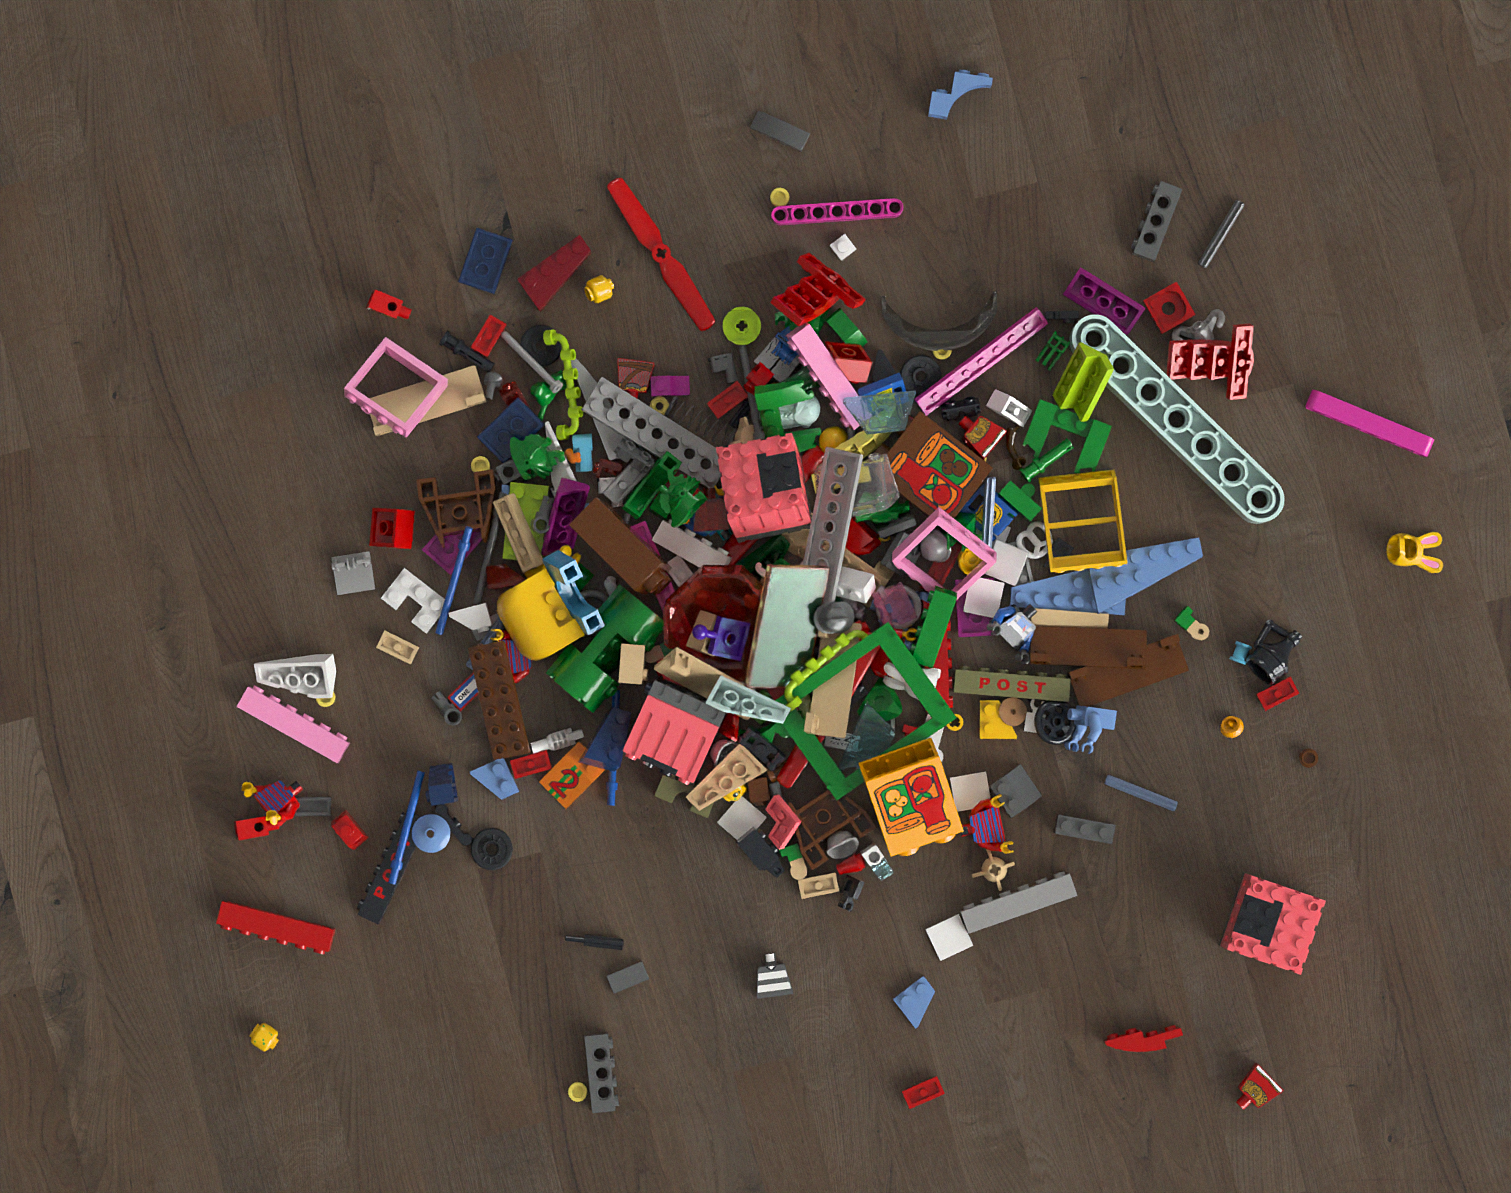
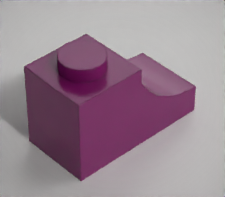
[650,376,690,397]

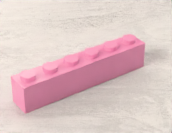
[786,323,872,430]
[237,685,350,763]

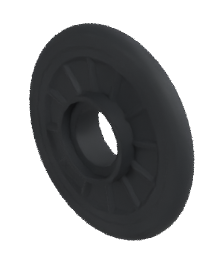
[520,325,562,367]
[900,355,941,396]
[471,828,513,870]

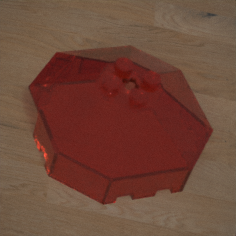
[663,565,782,681]

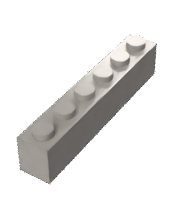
[960,871,1077,934]

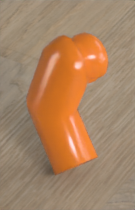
[564,448,581,464]

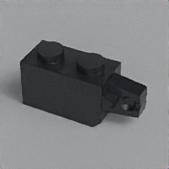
[736,827,785,878]

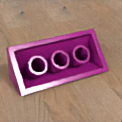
[1063,267,1145,335]
[541,477,590,556]

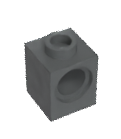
[494,459,522,485]

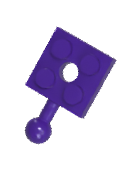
[692,616,750,661]

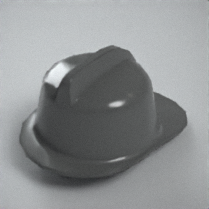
[814,602,854,634]

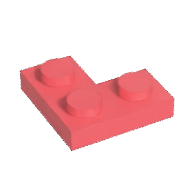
[766,795,801,850]

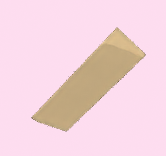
[493,493,544,573]
[1031,608,1109,629]

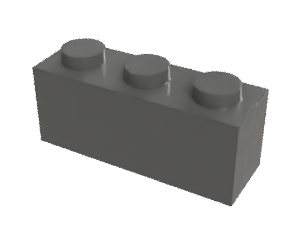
[1054,814,1116,844]

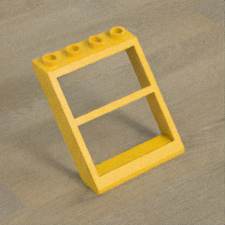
[1038,470,1128,573]

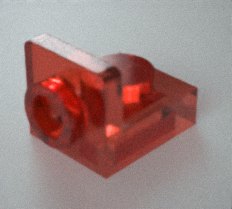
[499,381,529,407]
[593,458,623,478]

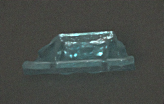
[843,390,916,435]
[838,703,895,770]

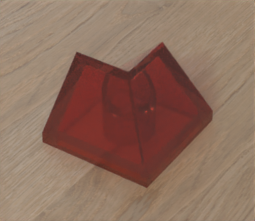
[486,564,526,590]

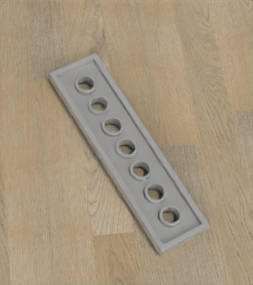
[581,377,721,488]
[796,447,863,605]

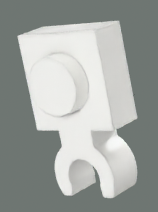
[1024,699,1046,733]

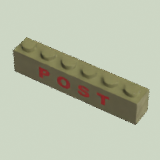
[953,666,1071,702]

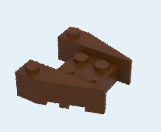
[417,469,497,549]
[788,790,877,870]

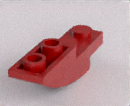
[1103,1025,1183,1052]

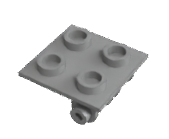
[332,551,375,595]

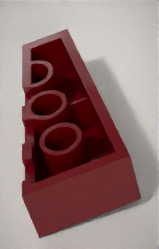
[517,235,592,312]

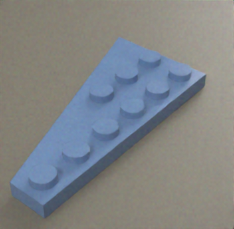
[1088,538,1203,614]
[1009,568,1126,615]

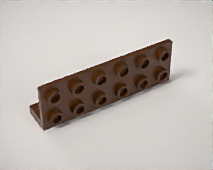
[1030,626,1147,669]
[1068,634,1189,707]
[468,641,530,760]

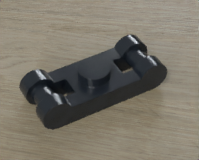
[737,725,786,771]
[436,804,473,846]

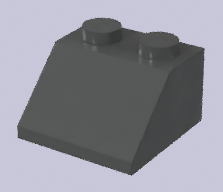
[989,764,1042,818]

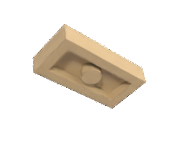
[376,630,419,664]
[798,872,839,899]

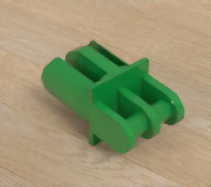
[1035,331,1070,371]

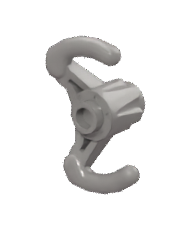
[1172,309,1225,341]

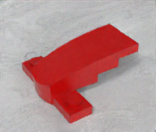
[770,252,866,327]
[1166,323,1254,400]

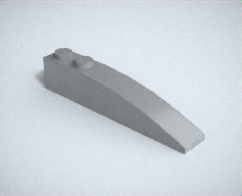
[571,358,630,462]

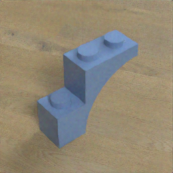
[928,70,993,120]

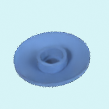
[412,814,450,853]

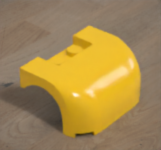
[497,568,585,661]

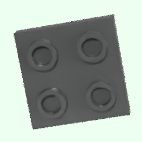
[880,531,921,579]

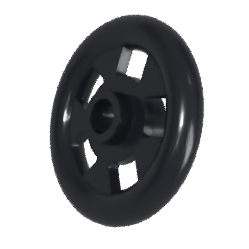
[1034,700,1076,745]

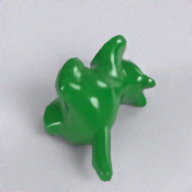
[530,370,567,421]

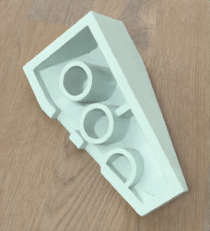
[706,675,791,724]

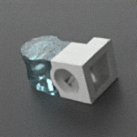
[860,842,894,881]

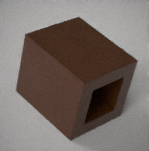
[748,777,770,806]

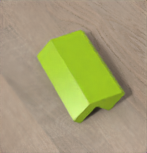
[1052,342,1114,422]

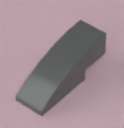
[750,111,810,152]

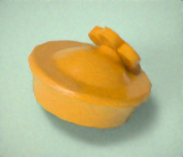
[1220,716,1244,738]

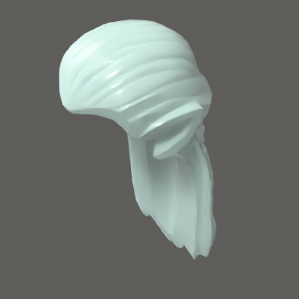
[758,396,820,429]

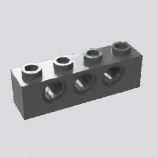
[1131,181,1182,262]
[584,1033,619,1113]

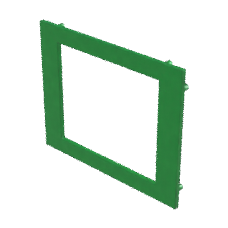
[775,622,957,800]

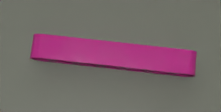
[771,198,903,225]
[1305,389,1434,457]

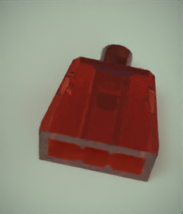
[694,488,730,532]

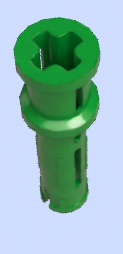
[1019,438,1074,483]

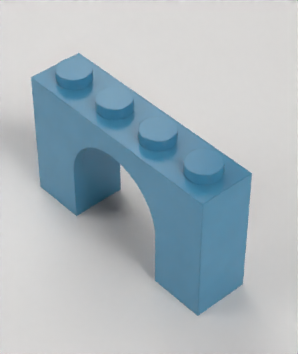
[542,550,605,635]

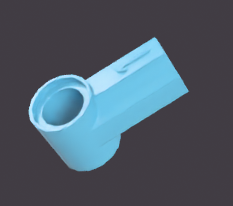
[572,433,593,472]

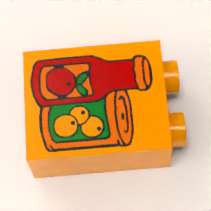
[858,738,963,857]

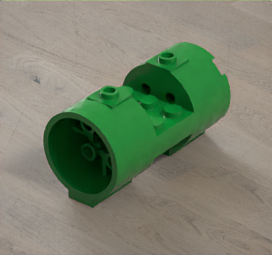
[546,584,668,713]

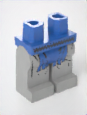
[754,327,800,382]

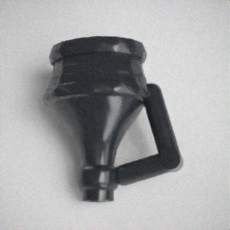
[1246,620,1302,685]

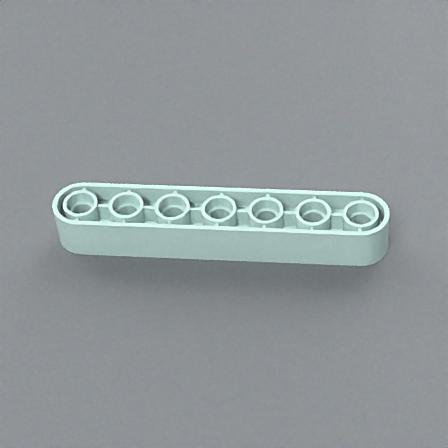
[1069,315,1284,524]

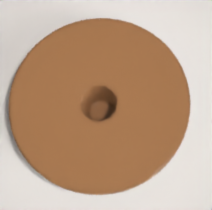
[999,697,1027,726]

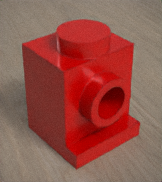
[743,362,775,396]

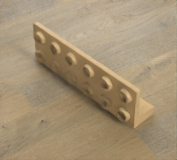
[369,366,487,436]
[782,513,894,607]
[804,623,862,738]
[654,647,758,720]

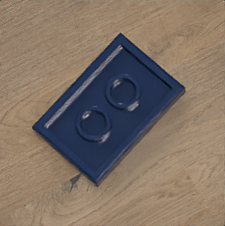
[458,228,513,295]
[477,397,545,463]

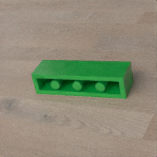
[910,586,957,668]

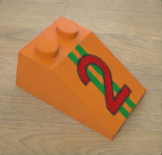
[539,741,605,809]

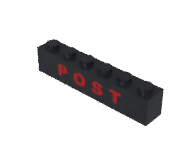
[357,811,422,925]

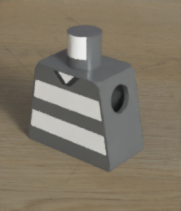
[757,953,793,999]

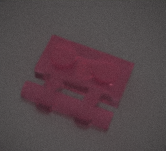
[872,582,917,627]

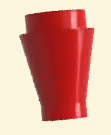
[836,853,866,875]

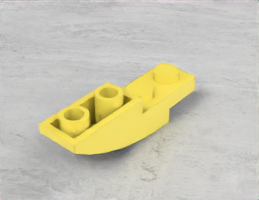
[835,403,901,458]

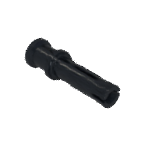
[439,330,495,373]

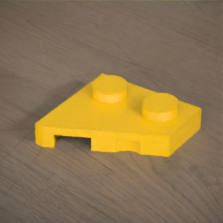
[980,700,1017,739]

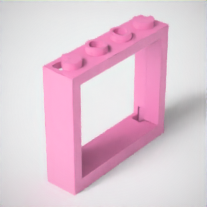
[344,337,448,438]
[892,507,997,600]

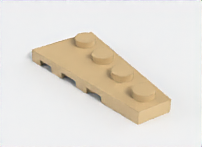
[686,744,767,811]

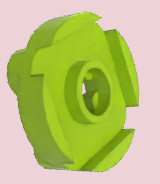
[723,307,761,345]

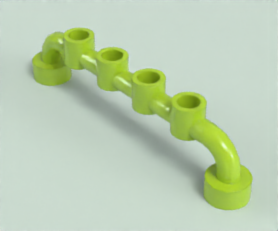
[543,329,583,440]
[784,630,870,711]

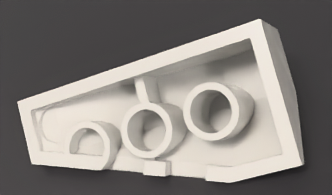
[545,421,576,498]
[254,654,336,698]

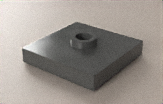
[873,510,916,538]

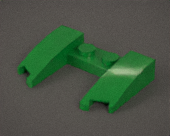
[755,380,821,452]
[1023,399,1112,474]

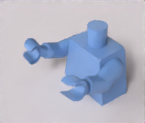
[1064,705,1117,754]

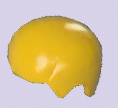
[819,426,848,453]
[957,549,983,575]

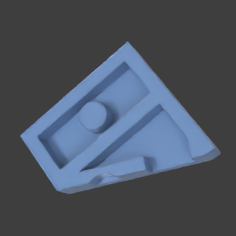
[470,758,519,800]
[893,976,935,1029]

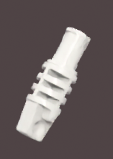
[531,728,584,754]

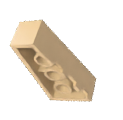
[618,644,649,684]

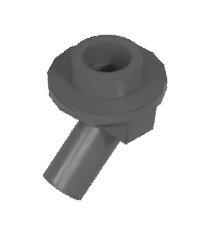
[484,372,503,399]

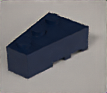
[578,707,631,772]
[426,763,458,806]

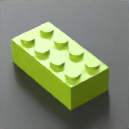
[503,482,550,561]

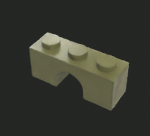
[655,774,714,818]

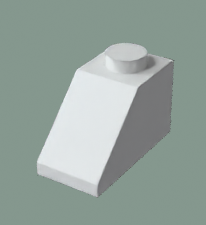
[986,389,1032,427]
[448,603,492,633]

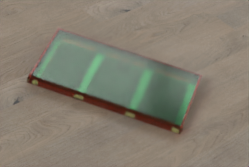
[744,564,830,688]

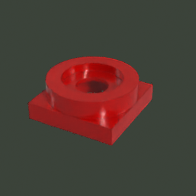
[1143,282,1196,334]

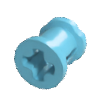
[1229,641,1252,665]

